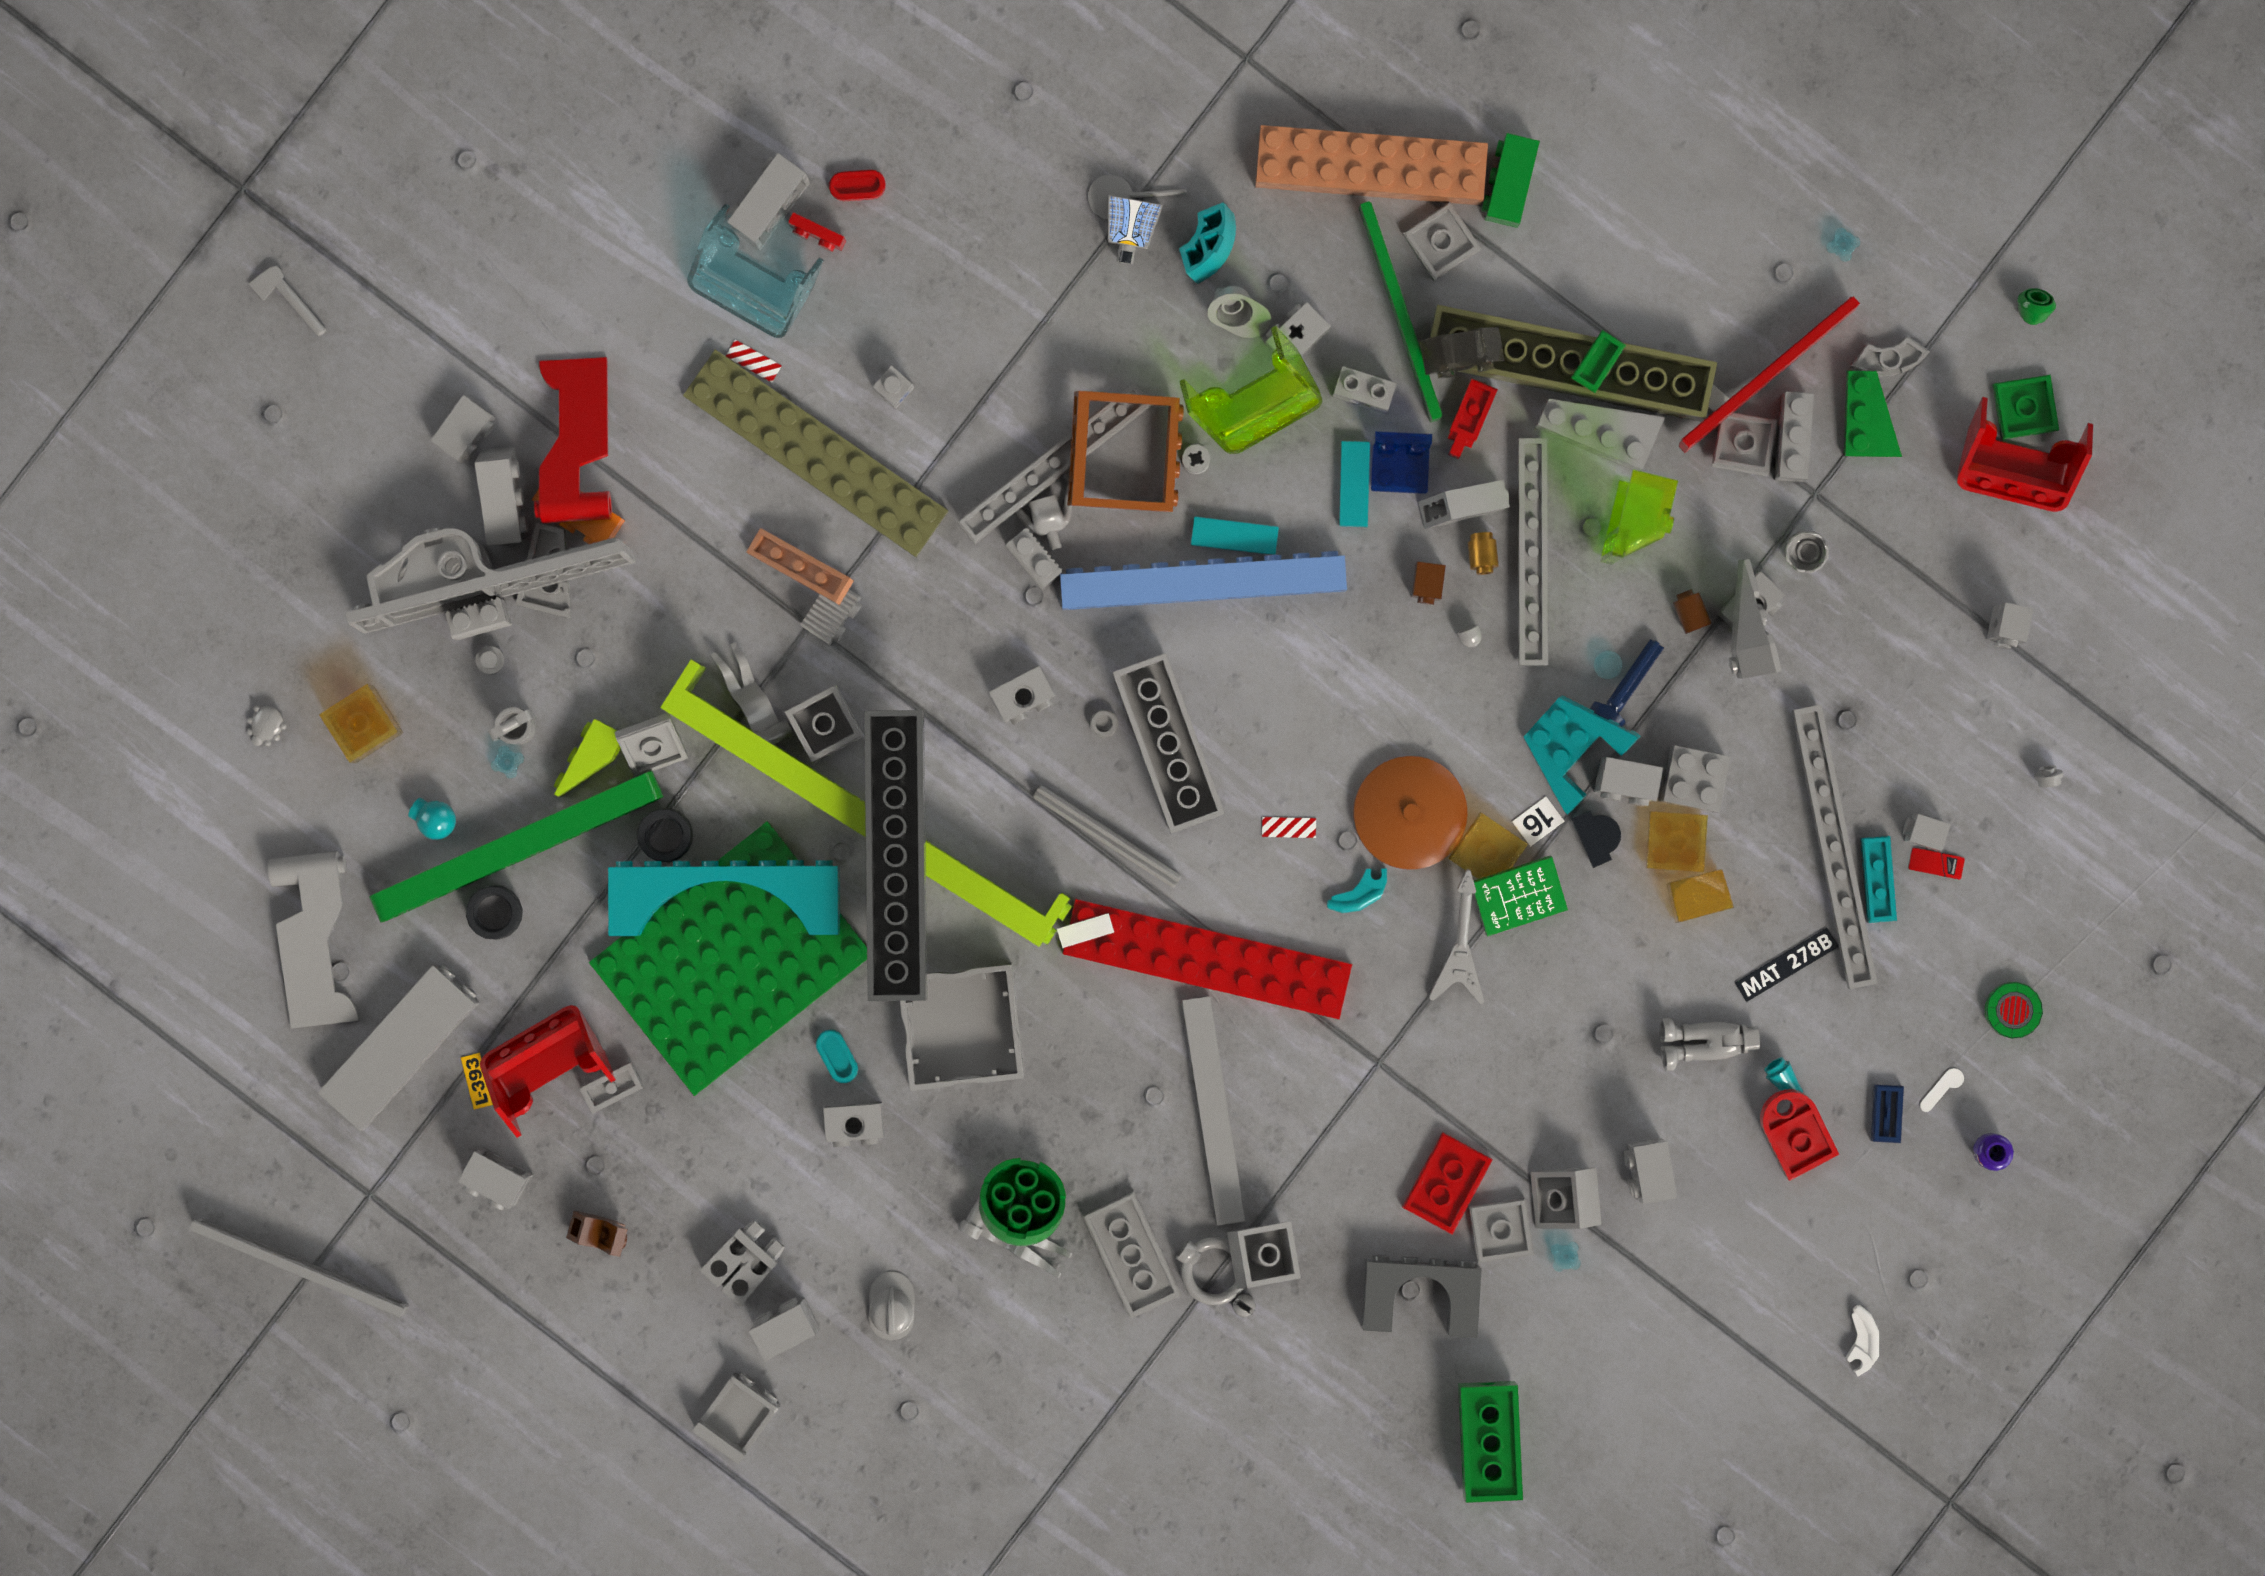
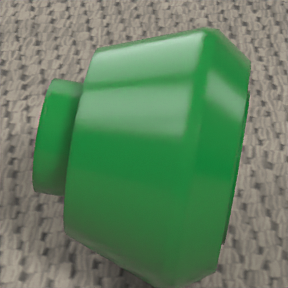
[2017,288,2056,325]

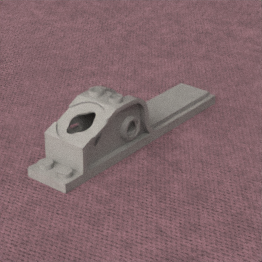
[346,527,636,634]

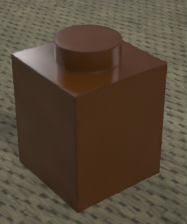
[1411,562,1446,605]

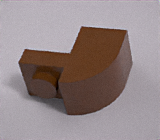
[566,1211,628,1257]

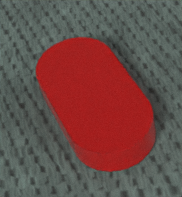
[829,170,886,201]

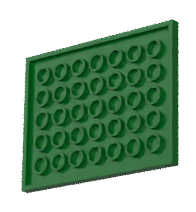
[588,821,867,1096]

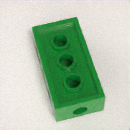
[1458,1381,1523,1503]

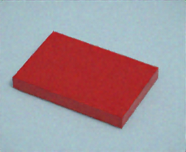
[1402,1132,1493,1235]

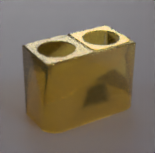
[1666,869,1734,923]

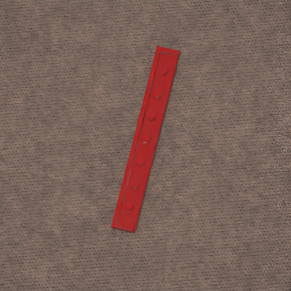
[1679,296,1860,453]

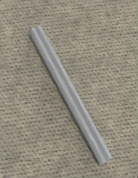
[1033,785,1181,888]

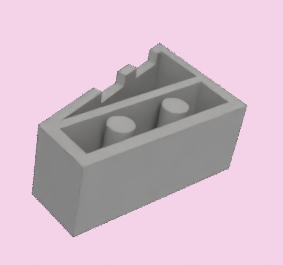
[474,447,528,546]

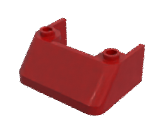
[1957,397,2093,512]
[480,1005,616,1138]

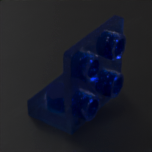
[1371,431,1432,494]

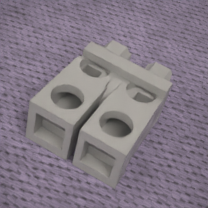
[699,1219,785,1307]

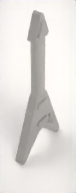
[1429,869,1484,1004]

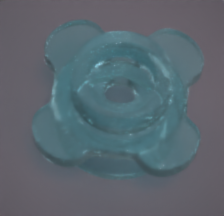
[1826,228,1860,262]
[491,746,524,779]
[1551,1242,1581,1272]

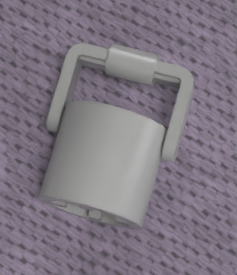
[488,707,536,745]

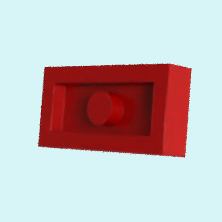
[788,212,846,252]

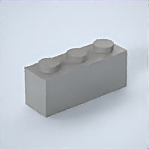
[1774,392,1814,482]

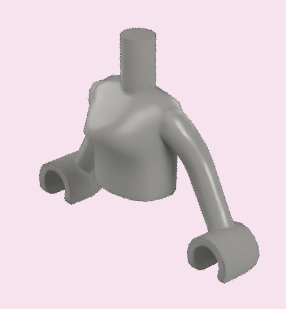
[1014,472,1072,551]

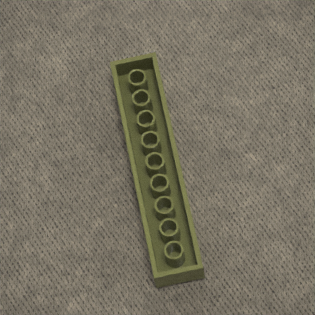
[1424,305,1717,422]

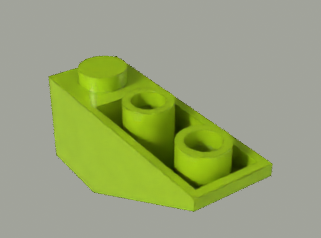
[554,719,621,797]

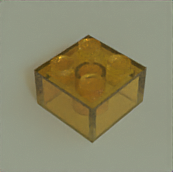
[319,684,404,764]

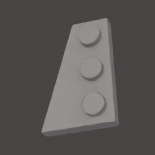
[515,522,572,619]

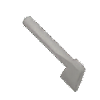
[249,266,326,336]

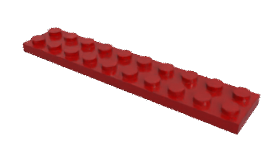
[1063,899,1352,1020]

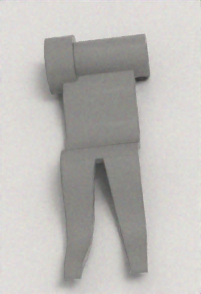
[710,642,792,745]
[958,1195,1072,1278]

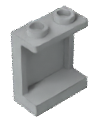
[692,1372,781,1465]

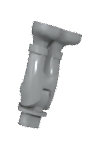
[1659,1017,1760,1071]

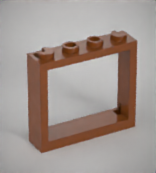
[1067,391,1184,512]

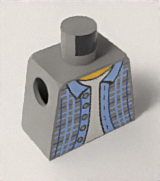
[1108,195,1162,264]

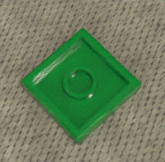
[1992,374,2059,440]

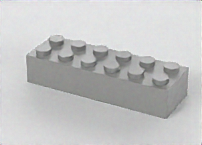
[1112,653,1225,834]

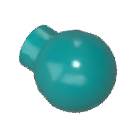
[408,798,456,840]

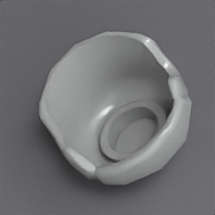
[1785,530,1829,573]

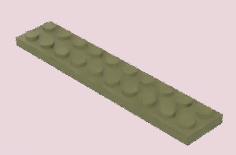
[683,349,949,558]

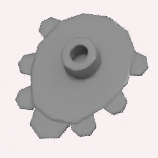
[247,705,287,746]

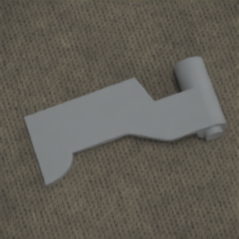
[268,851,360,1029]

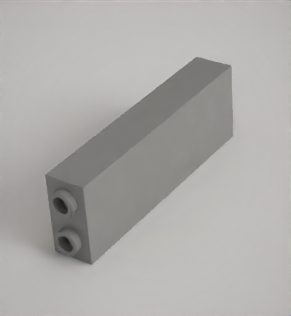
[318,965,479,1131]

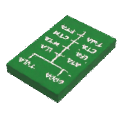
[1474,855,1568,937]

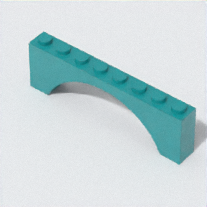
[608,860,840,936]

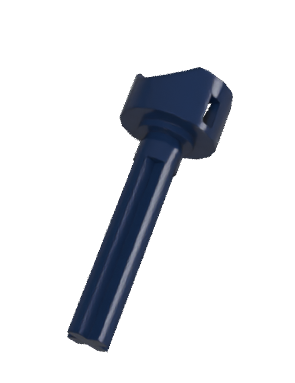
[1590,639,1664,727]

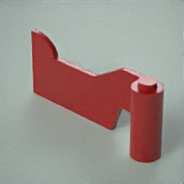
[534,357,612,523]

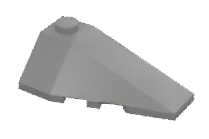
[1729,559,1782,679]

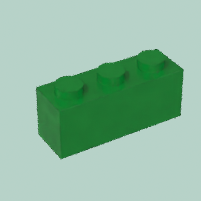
[1481,133,1540,228]

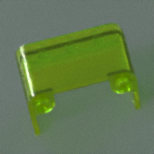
[1179,325,1322,454]
[1600,470,1678,565]

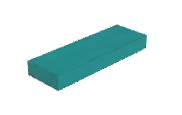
[1339,441,1370,528]
[1191,517,1279,555]
[1860,836,1897,923]

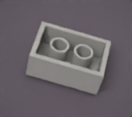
[727,153,810,251]

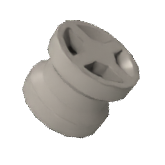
[1182,444,1210,475]

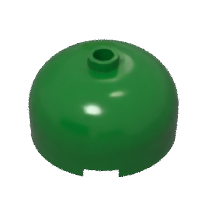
[979,1158,1066,1246]

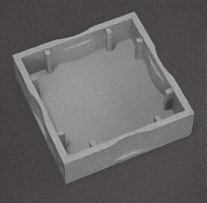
[900,964,1025,1091]

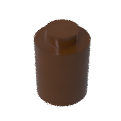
[1673,589,1712,634]

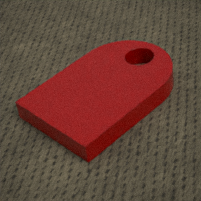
[1760,1089,1840,1181]

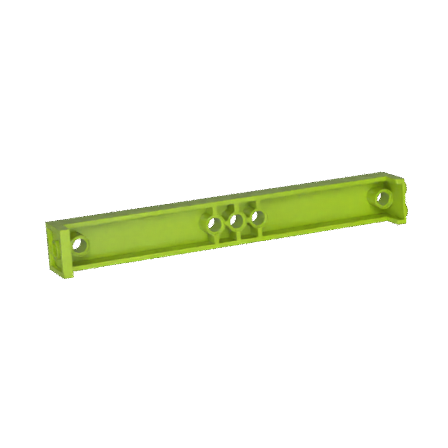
[660,659,1072,947]

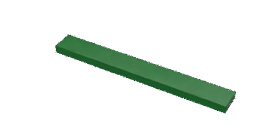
[1359,201,1442,423]

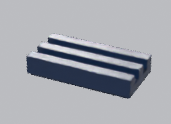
[1871,1084,1904,1143]

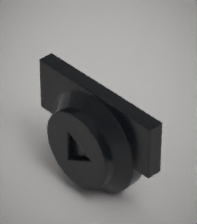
[1571,811,1621,868]

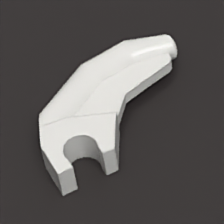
[1845,1305,1879,1376]

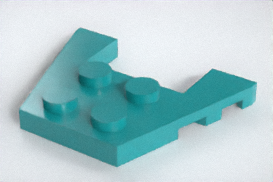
[1524,695,1641,815]

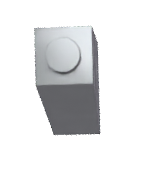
[1418,480,1510,529]

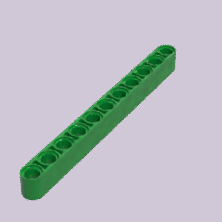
[369,771,664,923]

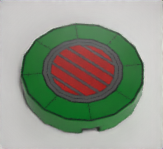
[1984,982,2043,1039]

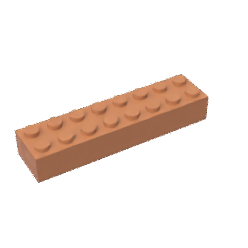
[1255,125,1488,205]

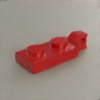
[1448,378,1498,459]

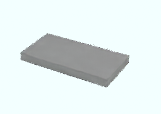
[1082,1191,1182,1319]

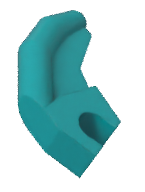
[1327,868,1387,913]

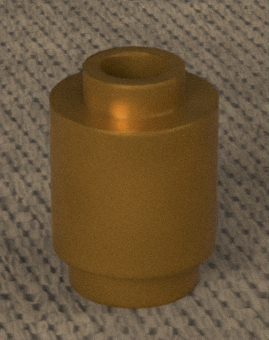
[1468,532,1499,575]

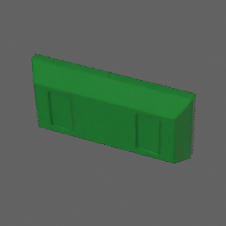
[1571,330,1626,393]

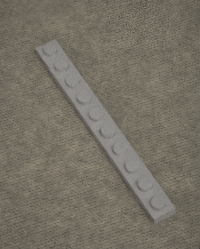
[1792,704,1878,989]

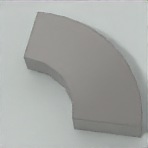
[1850,336,1930,377]

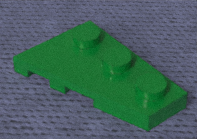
[1844,371,1902,457]

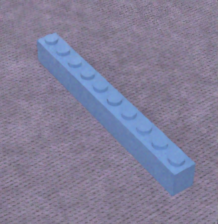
[1060,551,1347,610]

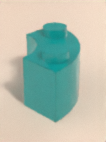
[1179,202,1236,284]

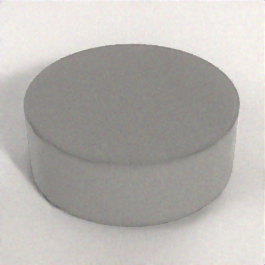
[1090,709,1118,738]

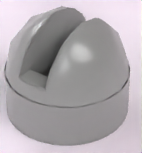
[1457,624,1482,647]
[1233,1293,1256,1317]

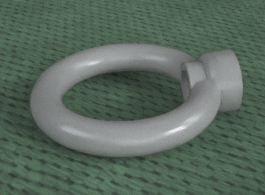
[1176,1237,1244,1305]

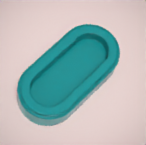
[816,1029,858,1083]

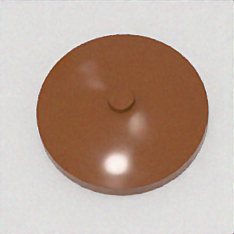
[1353,756,1468,870]

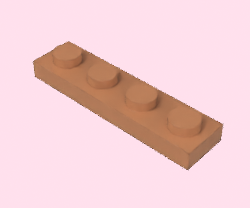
[746,528,854,605]

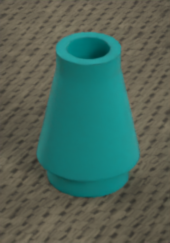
[1764,1057,1803,1093]

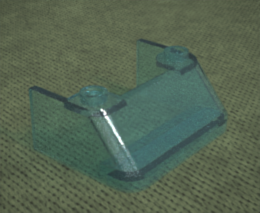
[687,204,824,338]

